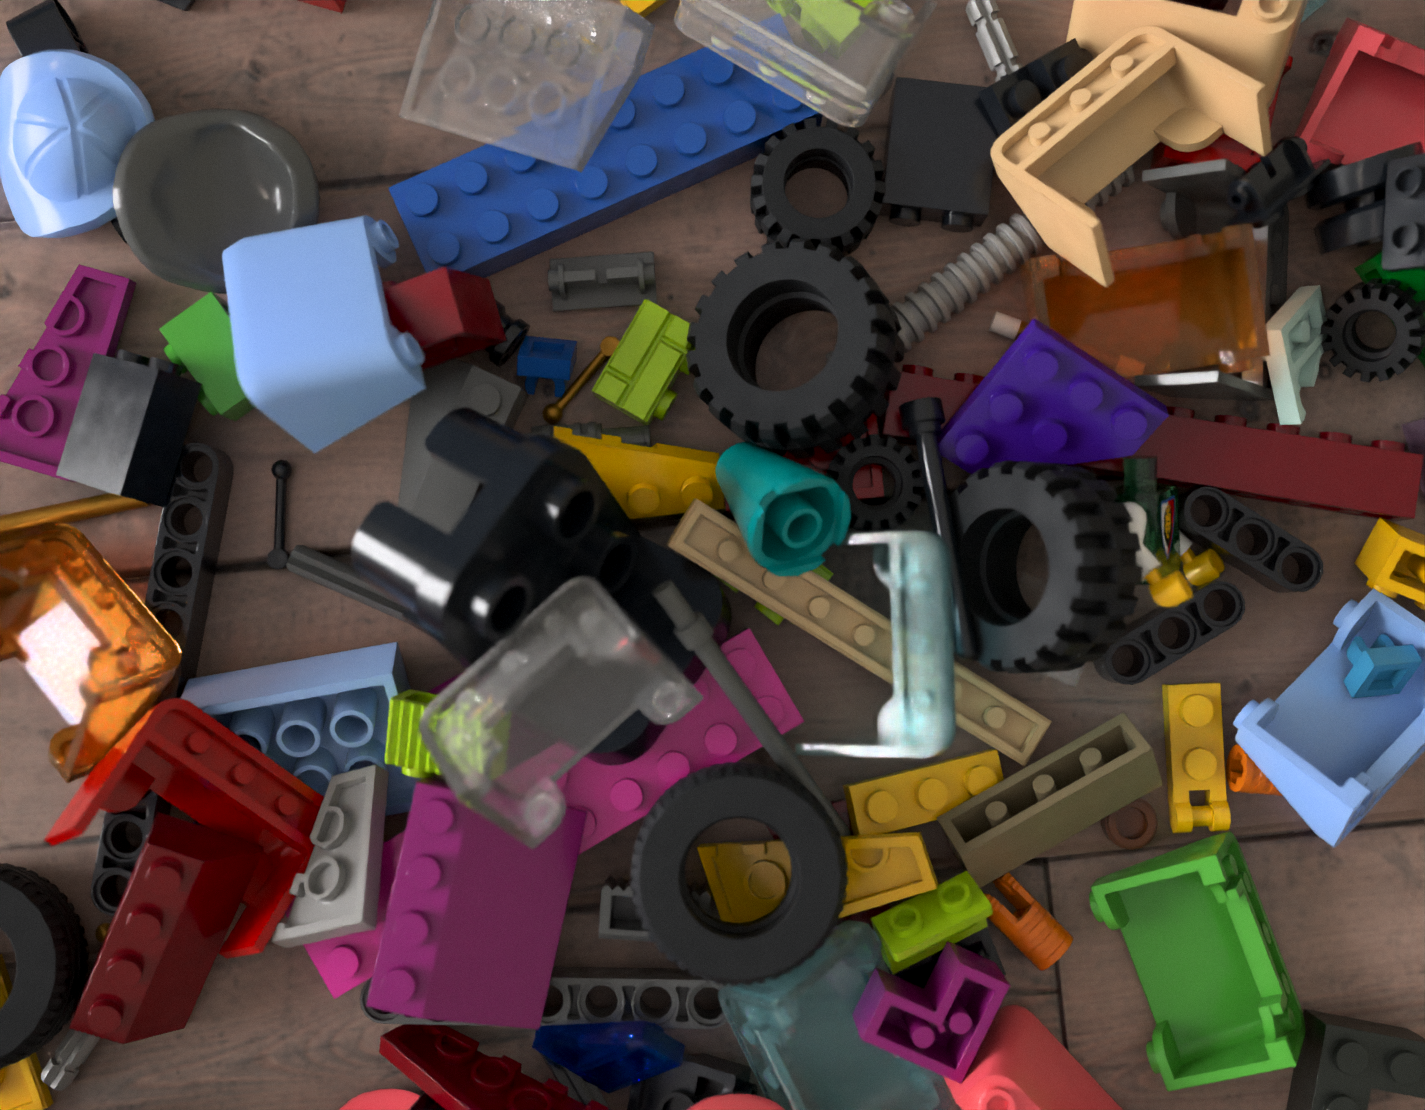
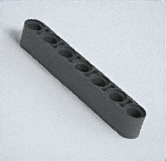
[360,966,734,1029]

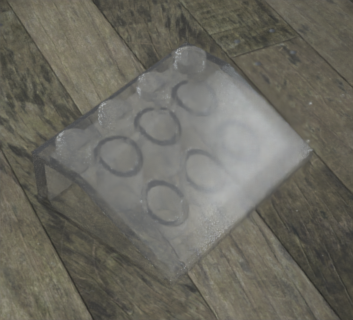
[399,0,655,172]

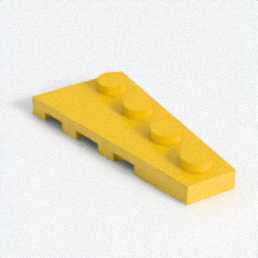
[697,832,938,923]

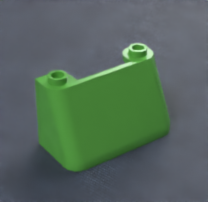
[1089,831,1306,1092]

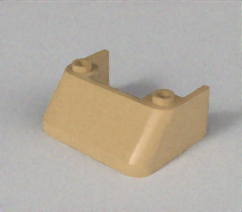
[1066,0,1308,109]
[991,26,1272,288]

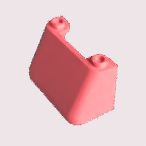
[1294,17,1425,171]
[943,1005,1123,1110]

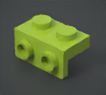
[871,871,993,974]

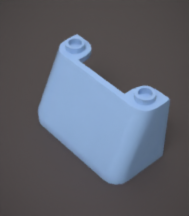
[222,215,426,454]
[1233,588,1425,848]

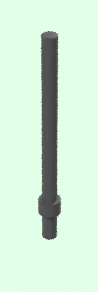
[653,580,851,836]

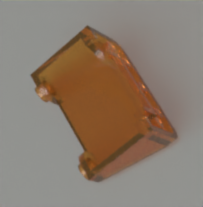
[1020,223,1270,379]
[0,522,182,783]

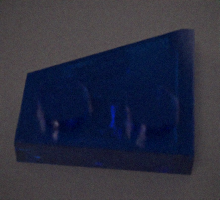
[532,1020,685,1094]

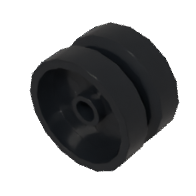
[1303,142,1424,254]

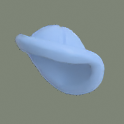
[0,49,155,238]

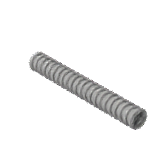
[826,166,1135,363]

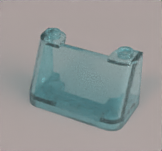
[718,920,952,1110]

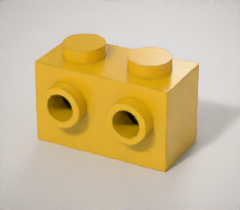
[1354,517,1425,611]

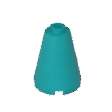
[715,442,851,577]

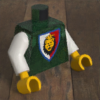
[1113,455,1225,607]

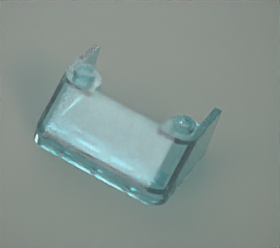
[795,530,956,758]

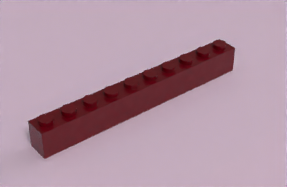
[879,364,1424,522]

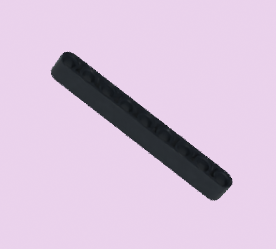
[91,442,234,916]

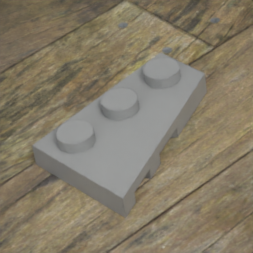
[271,764,389,948]

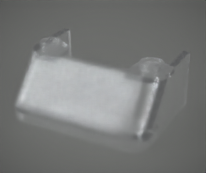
[673,0,938,127]

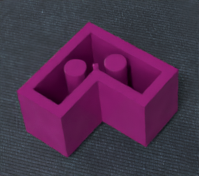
[852,941,1010,1084]

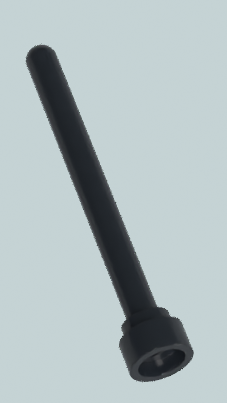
[899,397,977,660]

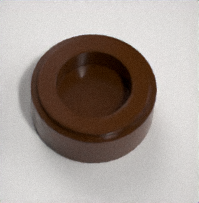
[1101,798,1158,850]

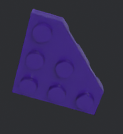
[937,318,1169,474]

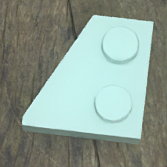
[1258,285,1327,425]

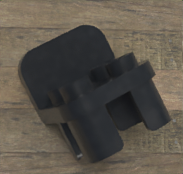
[351,407,732,766]

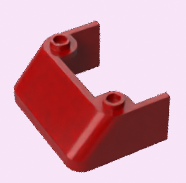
[44,698,324,959]

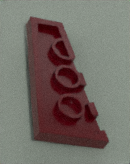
[379,1024,609,1110]

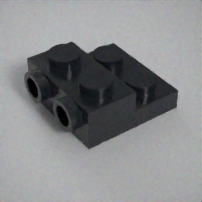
[978,38,1094,136]
[627,1042,757,1110]

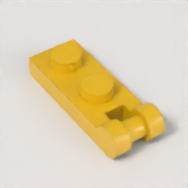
[1162,682,1231,833]

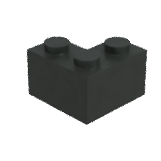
[1286,1009,1425,1110]

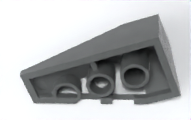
[398,359,529,534]

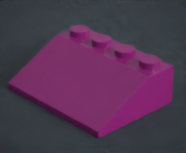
[366,776,588,1029]

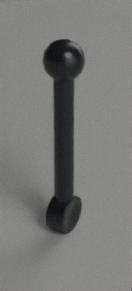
[267,460,293,569]

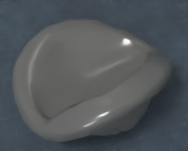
[113,108,320,294]

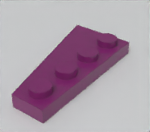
[0,264,136,483]

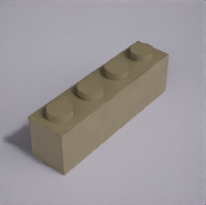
[937,712,1163,888]

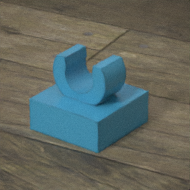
[1343,634,1423,698]

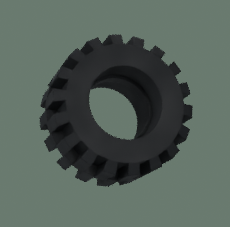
[750,118,886,255]

